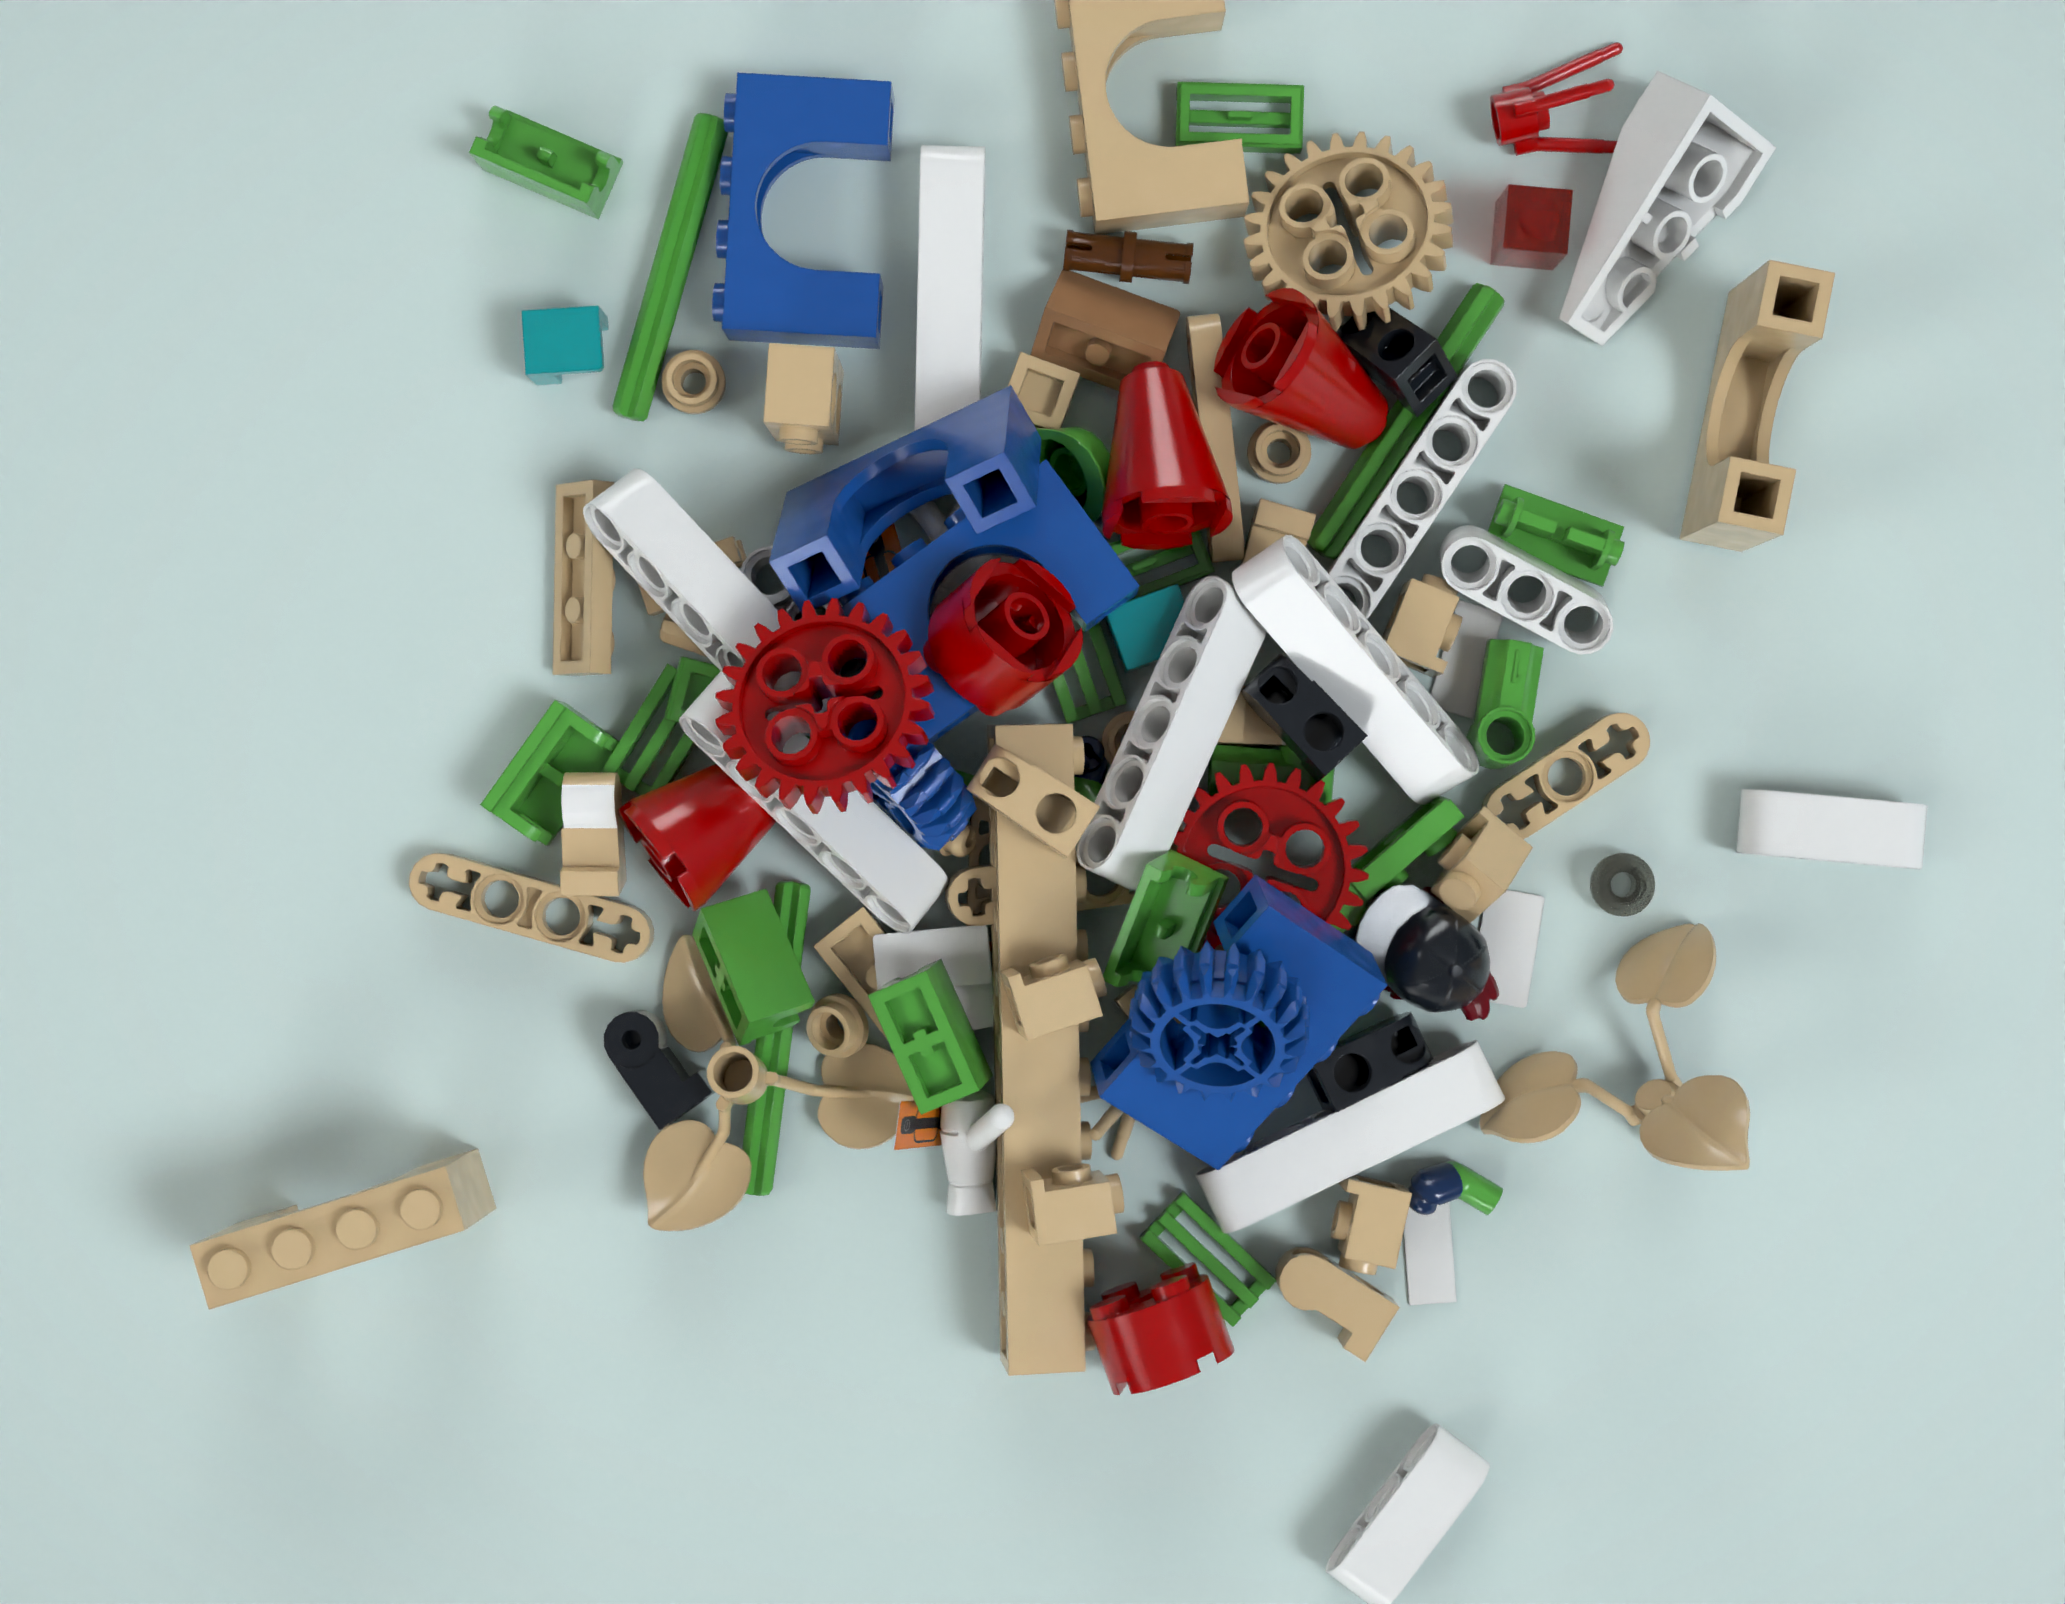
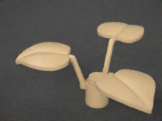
[1480,923,1750,1171]
[643,935,914,1231]

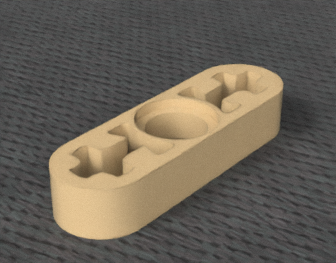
[1481,713,1650,839]

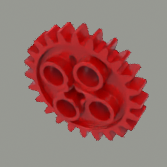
[715,598,935,814]
[1173,762,1369,949]

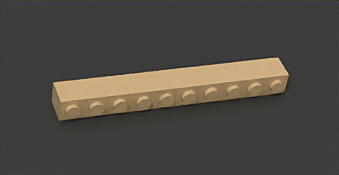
[987,723,1095,1376]

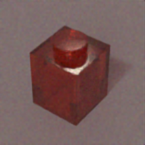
[1490,184,1573,270]

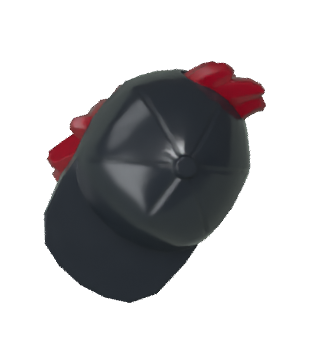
[1355,885,1499,1021]

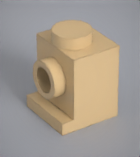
[1382,574,1463,678]
[1430,806,1533,923]
[999,953,1107,1041]
[1021,1163,1124,1246]
[1331,1175,1412,1275]

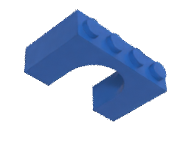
[712,72,895,349]
[769,385,1042,613]
[838,459,1140,744]
[1090,874,1387,1171]

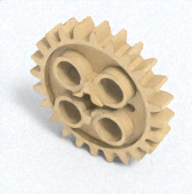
[1244,131,1453,332]

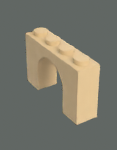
[1054,0,1249,235]
[1679,260,1835,552]
[190,1148,497,1310]

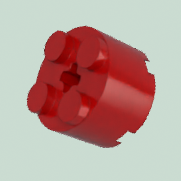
[923,558,1083,717]
[1087,1262,1235,1395]

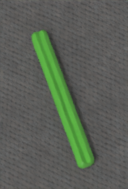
[612,113,728,421]
[1307,283,1505,560]
[742,880,811,1196]

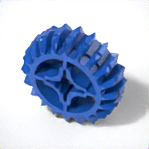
[848,698,977,851]
[1129,941,1310,1102]

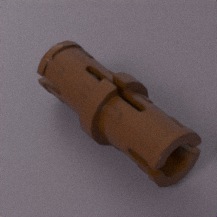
[1063,229,1194,284]

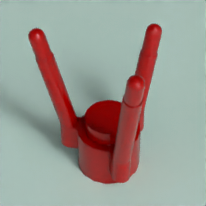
[1490,42,1623,156]

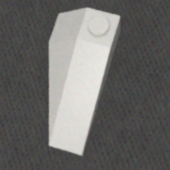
[1559,71,1776,346]

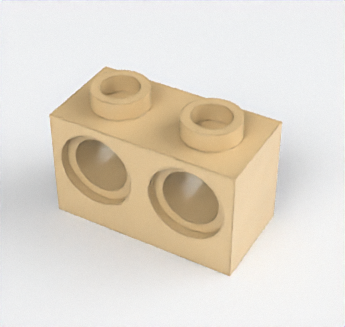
[763,343,844,454]

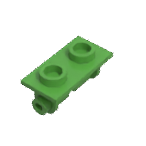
[1488,484,1625,587]

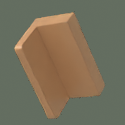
[1030,270,1180,391]

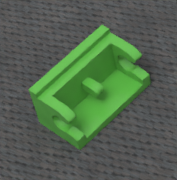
[469,105,623,220]
[480,700,619,846]
[1103,850,1229,987]
[692,888,815,1046]
[868,959,993,1115]

